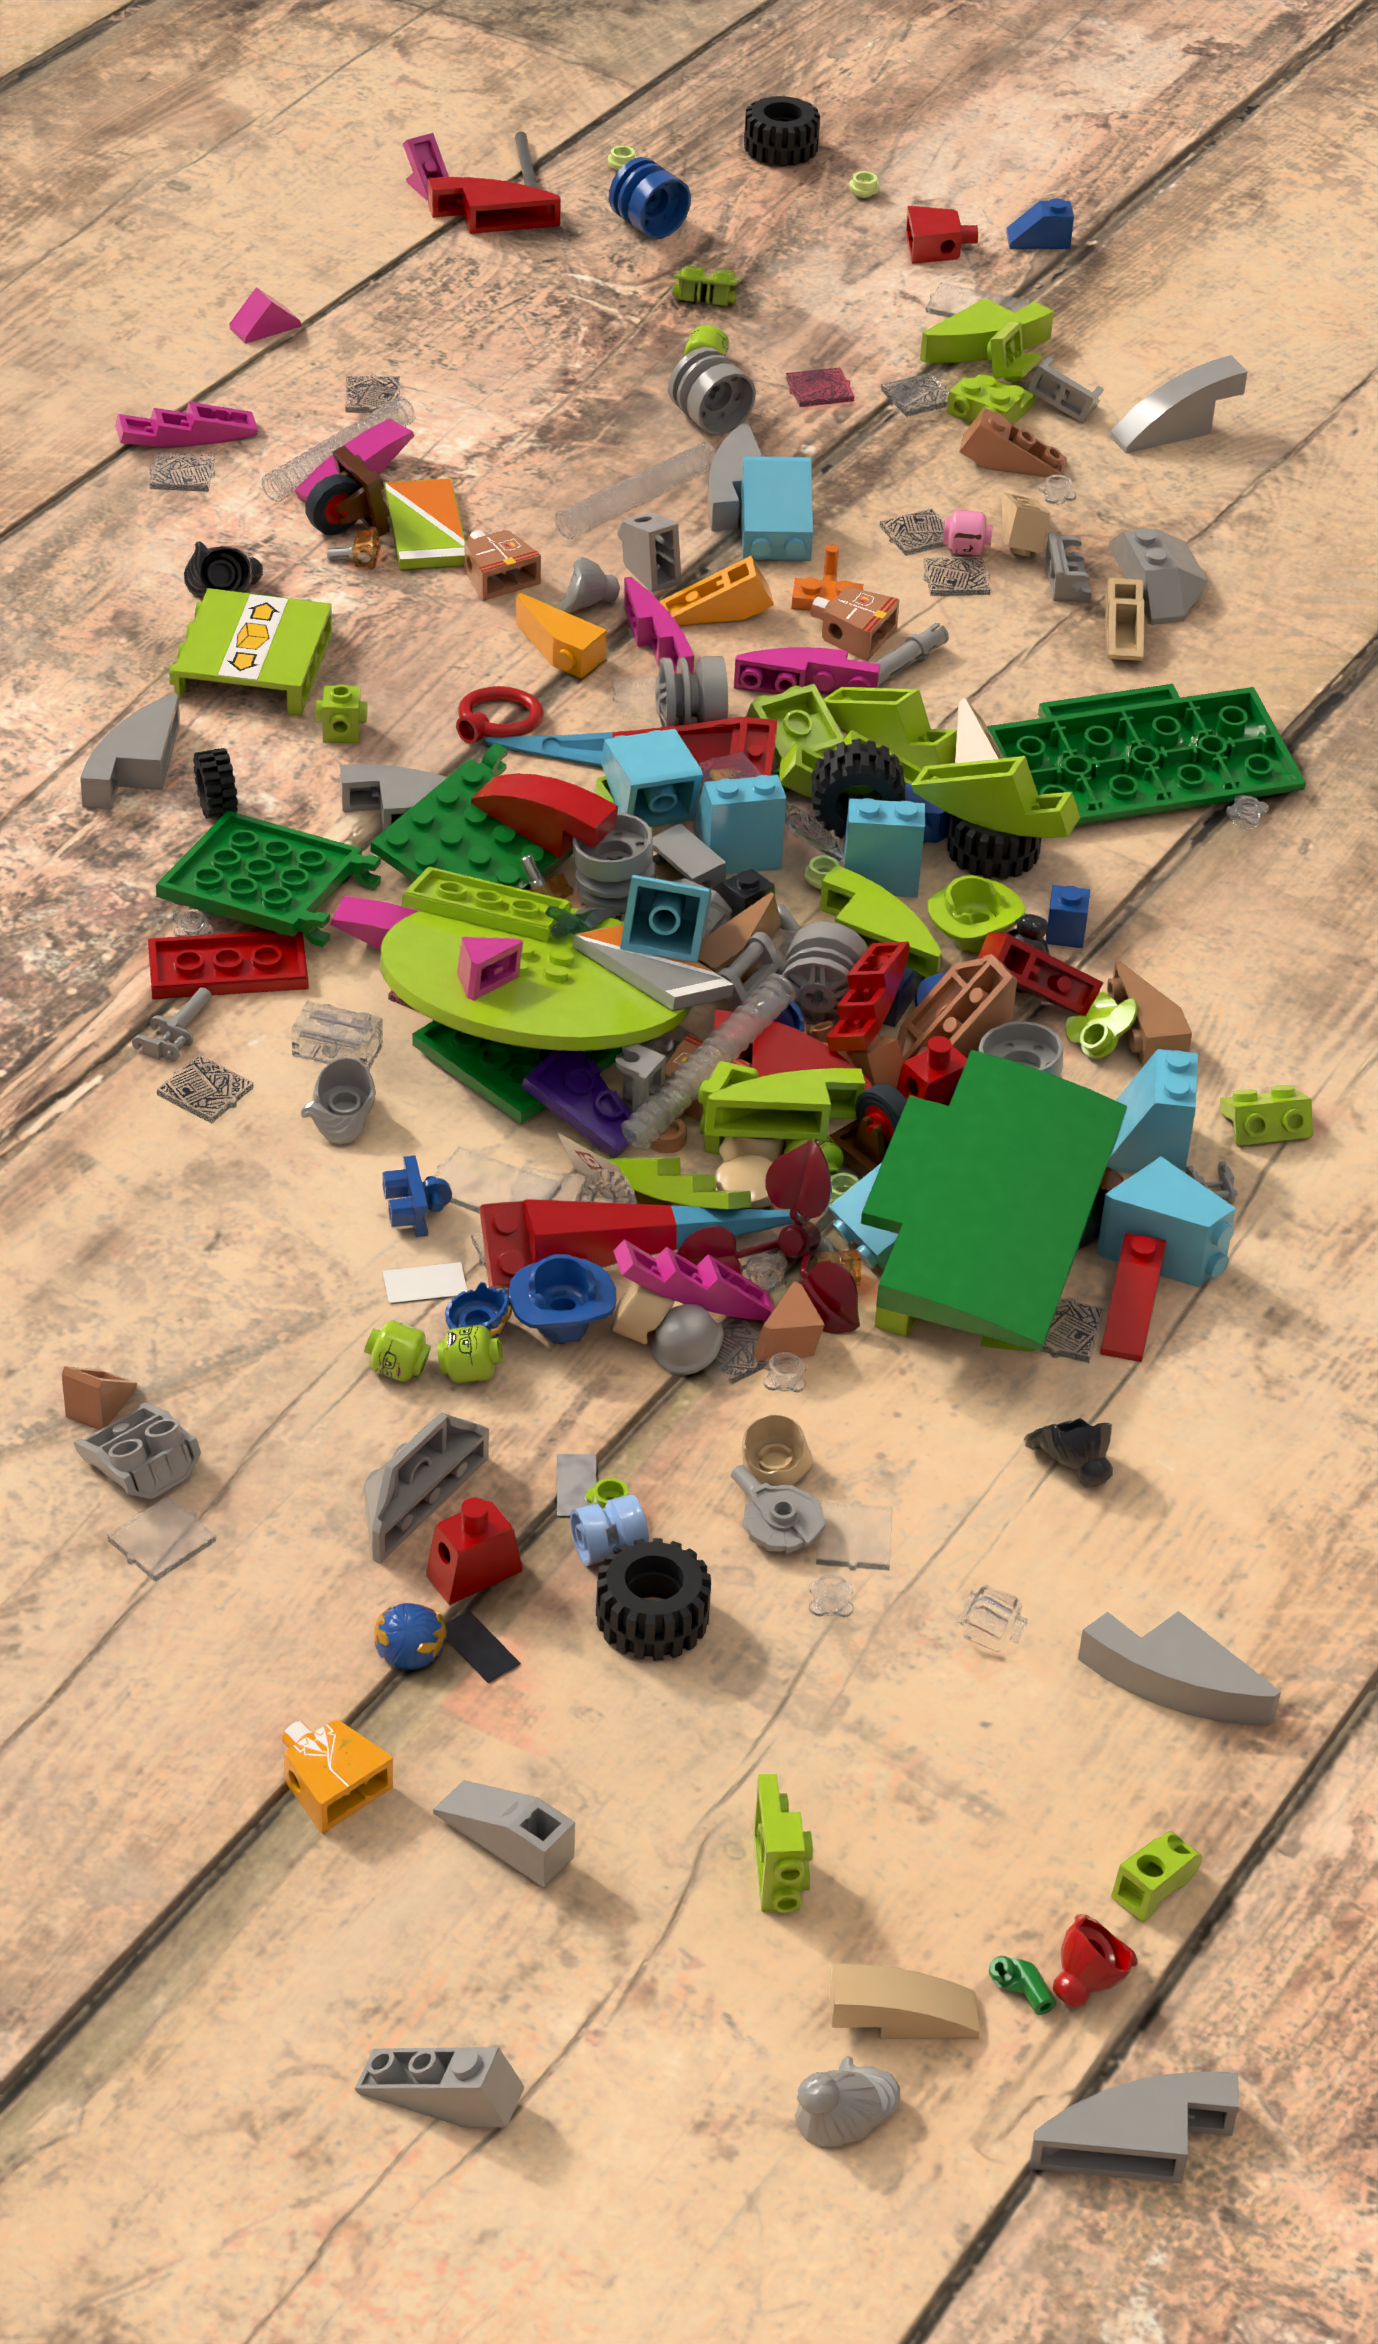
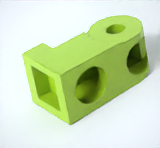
[1111,1831,1203,1923]

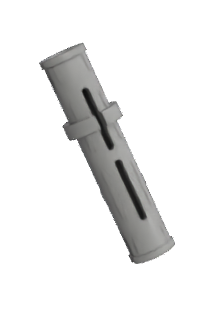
[874,623,949,686]

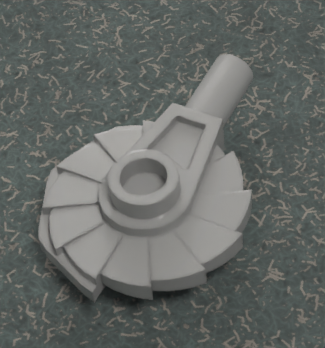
[731,1465,825,1553]

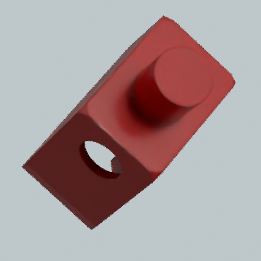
[906,206,978,264]
[896,1036,967,1106]
[426,1497,523,1606]

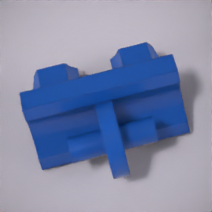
[382,1155,453,1237]

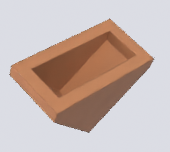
[753,1281,825,1361]
[62,1366,138,1430]

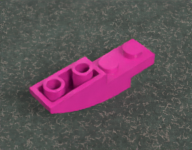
[734,647,880,695]

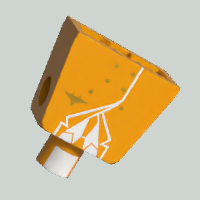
[282,1720,393,1834]

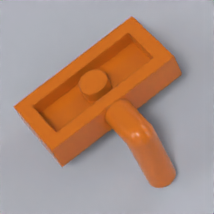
[791,544,864,611]

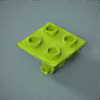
[672,266,742,306]

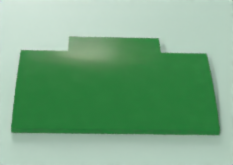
[987,684,1306,825]
[861,1050,1127,1352]

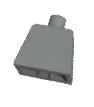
[617,512,682,592]

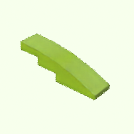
[605,1158,751,1209]

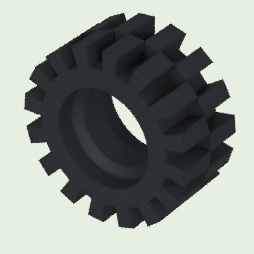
[193,748,238,819]

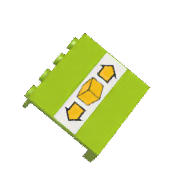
[169,588,333,716]

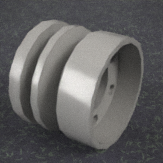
[668,347,756,435]
[655,656,728,727]
[572,813,656,913]
[778,921,868,1025]
[979,1021,1063,1078]

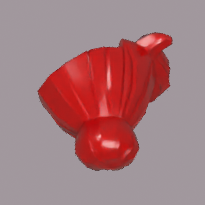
[1052,1914,1138,2008]

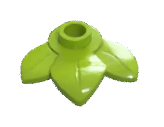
[1066,991,1138,1059]

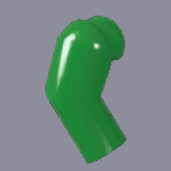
[989,1956,1057,2015]

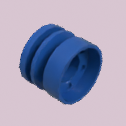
[609,157,691,239]

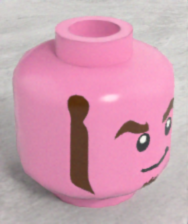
[943,510,993,556]

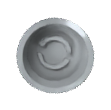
[651,1304,724,1375]

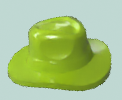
[927,875,1025,953]

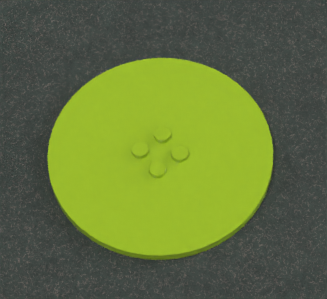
[380,908,691,1051]

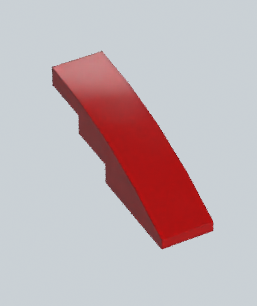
[826,942,910,1052]

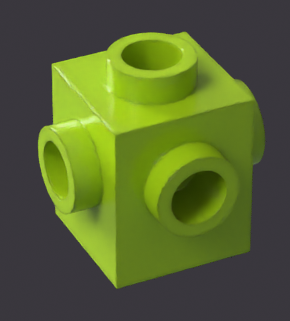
[315,684,368,743]

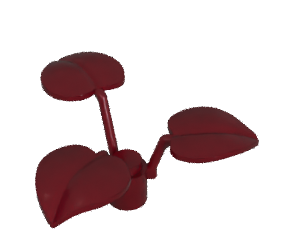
[677,1140,860,1333]

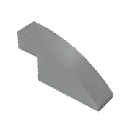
[1110,355,1248,453]
[707,423,762,531]
[80,694,180,809]
[339,764,447,831]
[1078,1611,1281,1726]
[1029,2072,1239,2183]

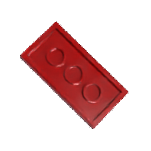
[148,931,309,999]

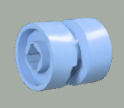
[570,1494,649,1566]

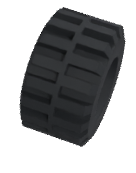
[744,96,820,166]
[812,739,906,839]
[947,814,1042,879]
[596,1538,711,1661]

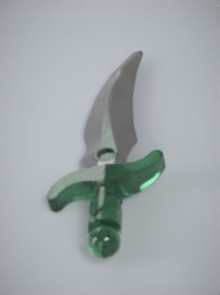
[545,906,622,939]

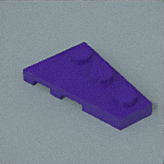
[521,1050,642,1158]

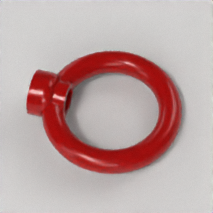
[456,686,544,744]

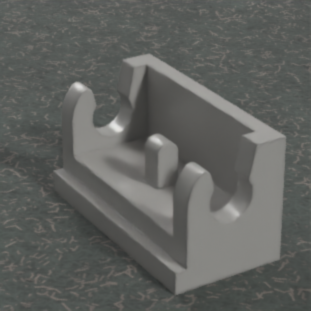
[1028,356,1104,423]
[1045,533,1092,601]
[652,823,726,889]
[615,1044,666,1138]

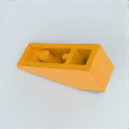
[659,556,774,626]
[516,593,607,679]

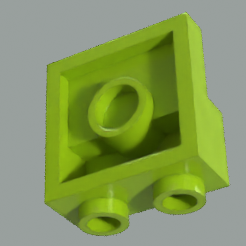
[947,374,1036,425]
[746,684,844,767]
[753,1774,813,1913]

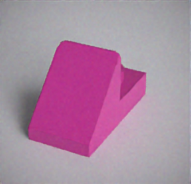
[402,133,449,200]

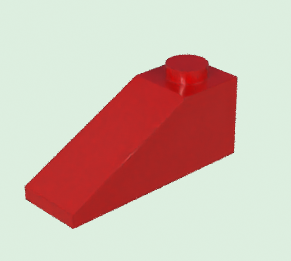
[977,932,1104,1016]
[1100,1233,1166,1362]

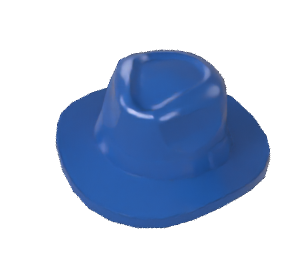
[509,1254,617,1344]

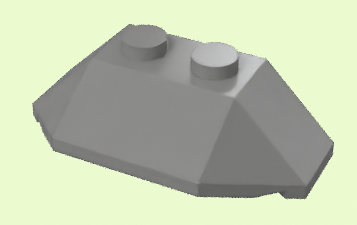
[1108,528,1208,625]
[364,1413,489,1564]

